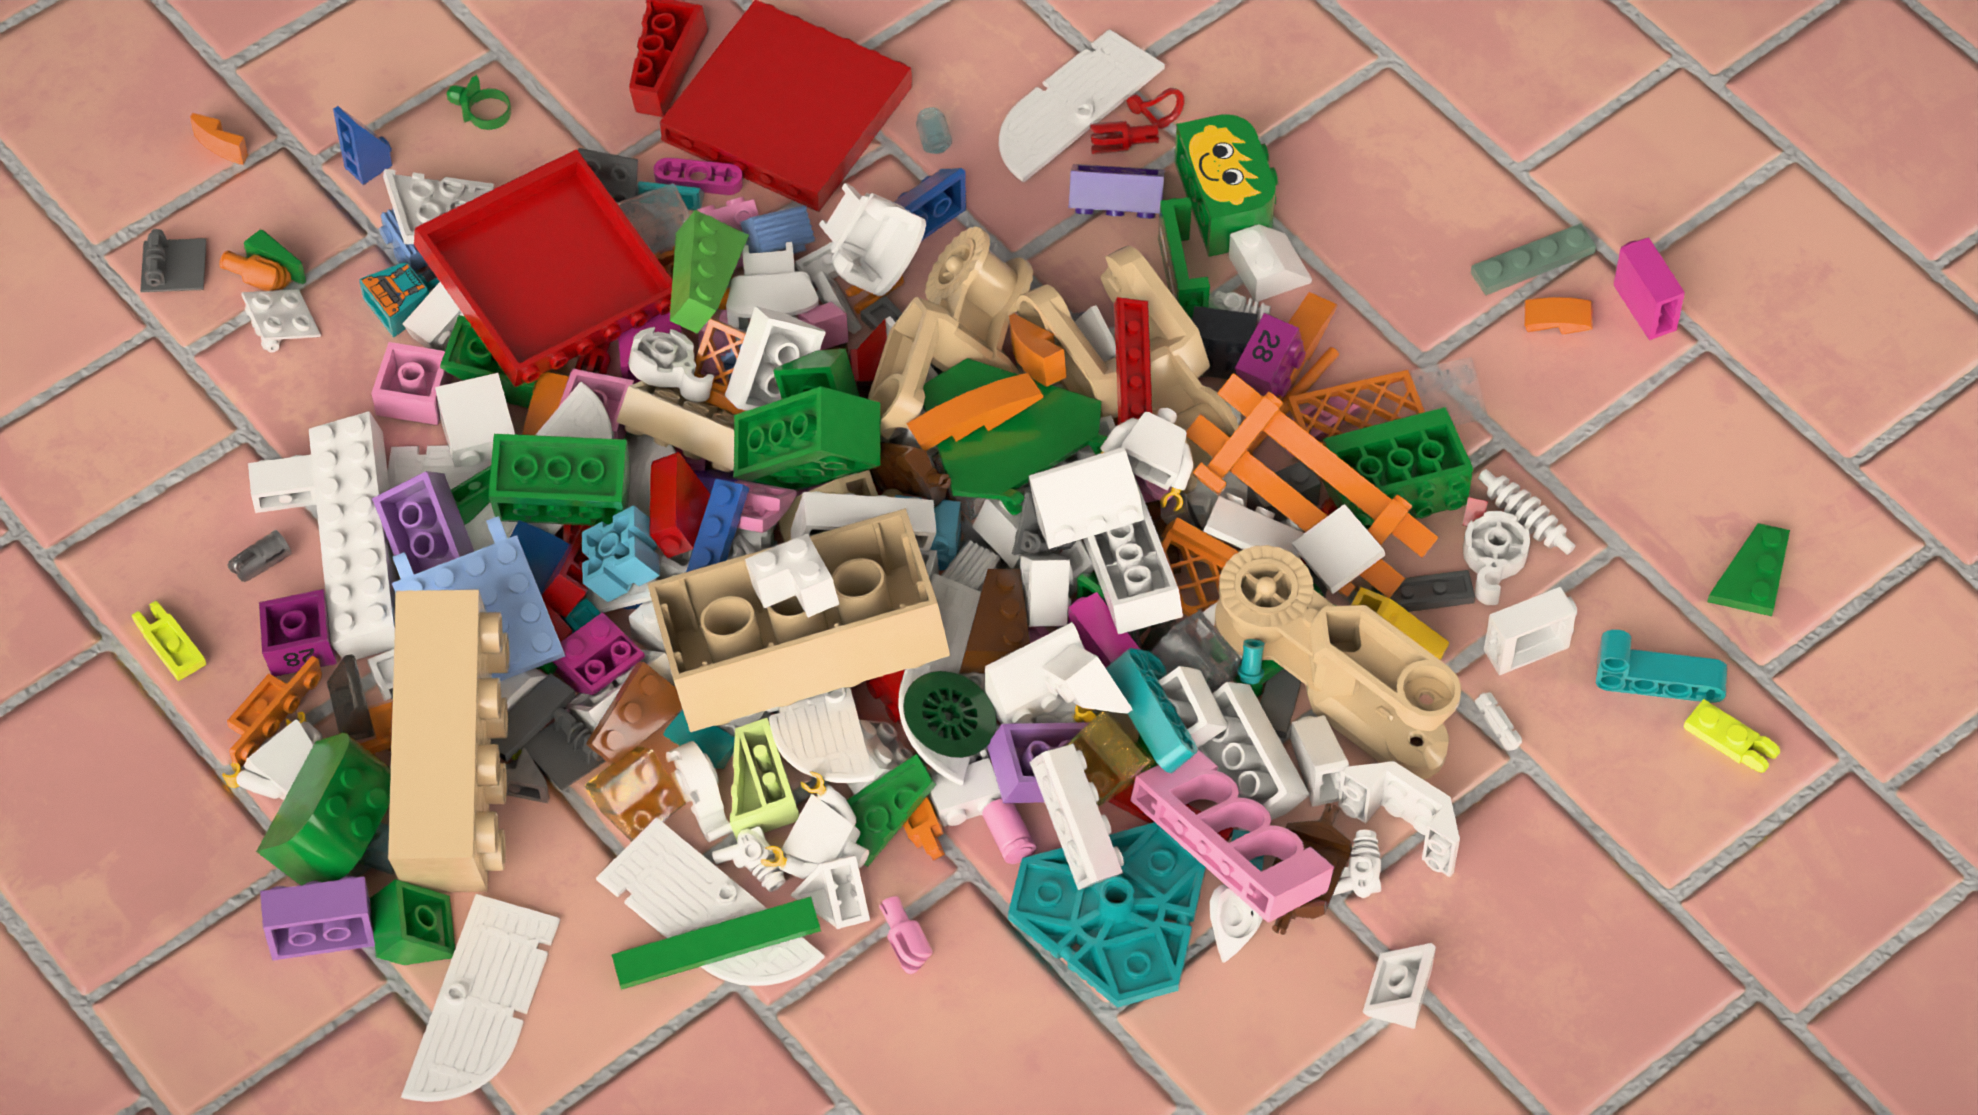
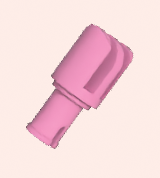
[879,896,933,974]

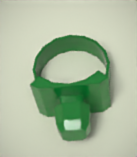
[447,75,511,130]

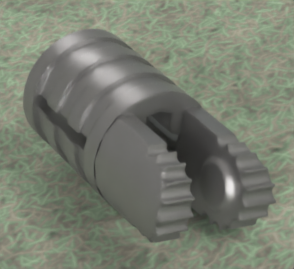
[227,530,292,582]

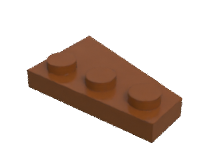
[586,662,683,764]

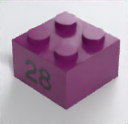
[1235,313,1306,398]
[259,589,337,677]

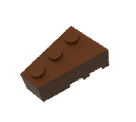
[959,569,1030,674]

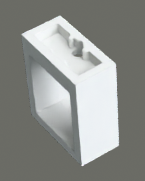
[1484,587,1577,676]

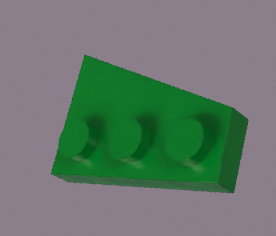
[1707,523,1790,616]
[847,754,937,867]

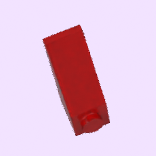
[541,525,590,618]

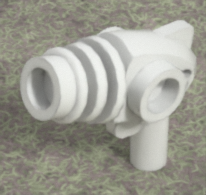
[1209,291,1271,324]
[712,826,786,892]
[1333,830,1381,898]

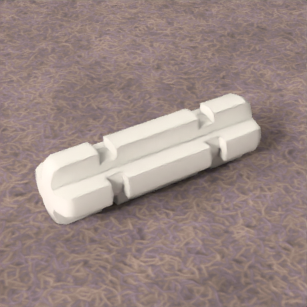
[1475,692,1522,751]

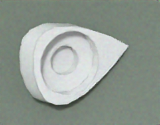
[1210,884,1263,963]

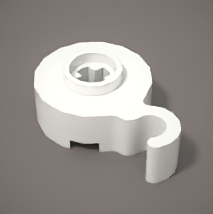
[628,327,714,402]
[1463,511,1530,605]
[666,741,733,842]

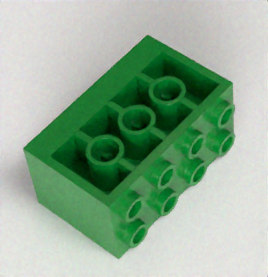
[734,386,881,492]
[1321,407,1473,530]
[489,434,631,526]

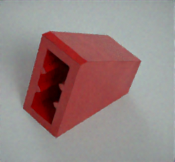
[649,452,711,559]

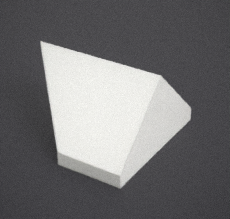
[790,854,870,929]

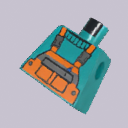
[359,263,440,337]

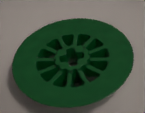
[903,671,996,758]

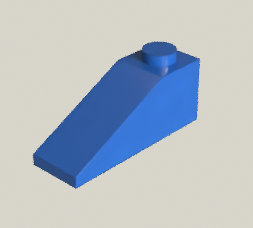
[333,106,392,185]

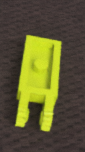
[132,601,207,682]
[1684,699,1781,773]

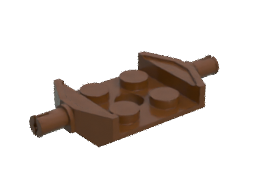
[858,442,951,508]
[1272,803,1352,935]

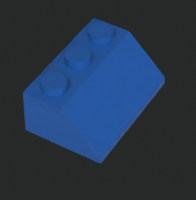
[894,168,966,241]

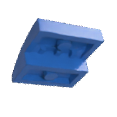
[510,520,570,594]

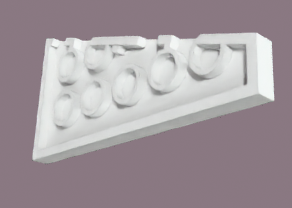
[383,168,495,245]

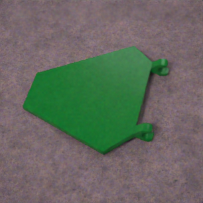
[923,358,1108,515]

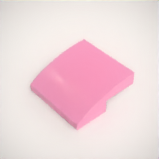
[734,480,796,533]

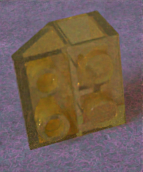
[1065,710,1155,807]
[584,746,687,842]

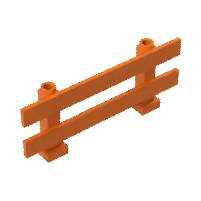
[1186,373,1439,599]

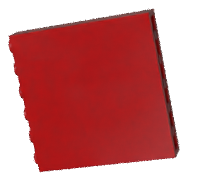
[660,0,912,212]
[414,149,672,387]

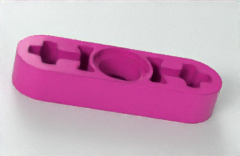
[654,158,743,195]

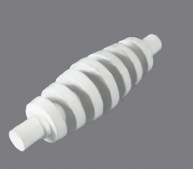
[1478,469,1576,555]

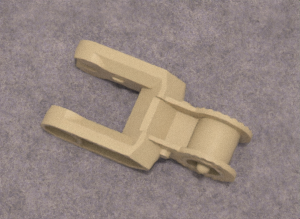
[868,226,1034,474]
[1017,246,1239,495]
[1215,545,1461,779]

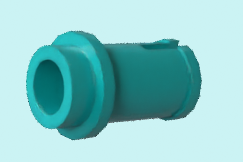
[1237,639,1265,684]

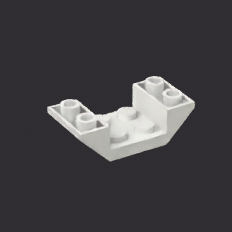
[1338,761,1460,877]

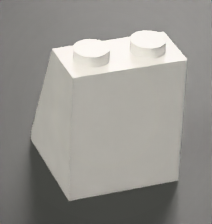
[435,373,515,468]

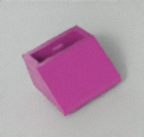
[553,612,645,695]

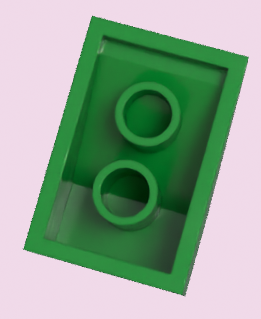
[440,315,537,408]

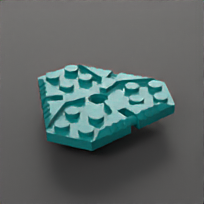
[1008,822,1206,1008]

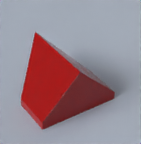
[849,319,887,387]

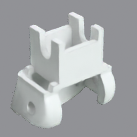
[819,183,926,296]
[726,242,819,329]

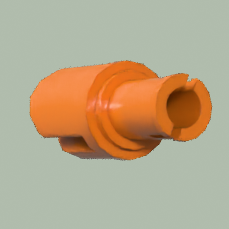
[219,250,291,291]

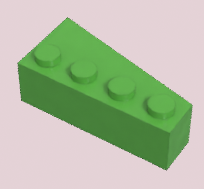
[670,210,749,333]

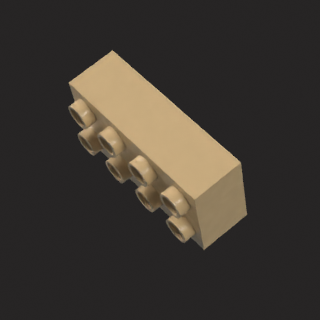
[647,508,950,732]
[388,590,509,892]

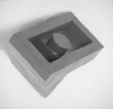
[506,748,550,804]

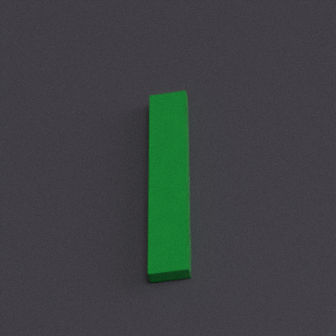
[612,896,821,990]

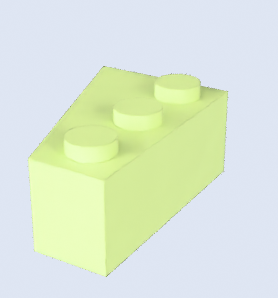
[730,718,800,841]

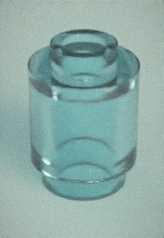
[916,107,952,154]

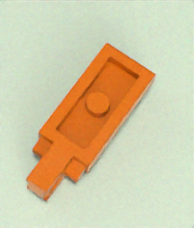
[903,794,945,861]

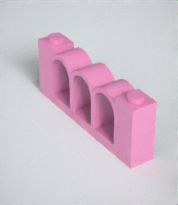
[1131,749,1334,923]

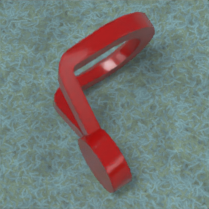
[1127,88,1185,129]

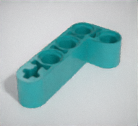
[1596,629,1727,703]
[1105,648,1198,773]

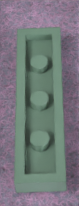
[1471,223,1596,296]

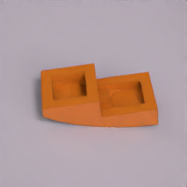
[190,113,248,165]
[1524,297,1593,335]

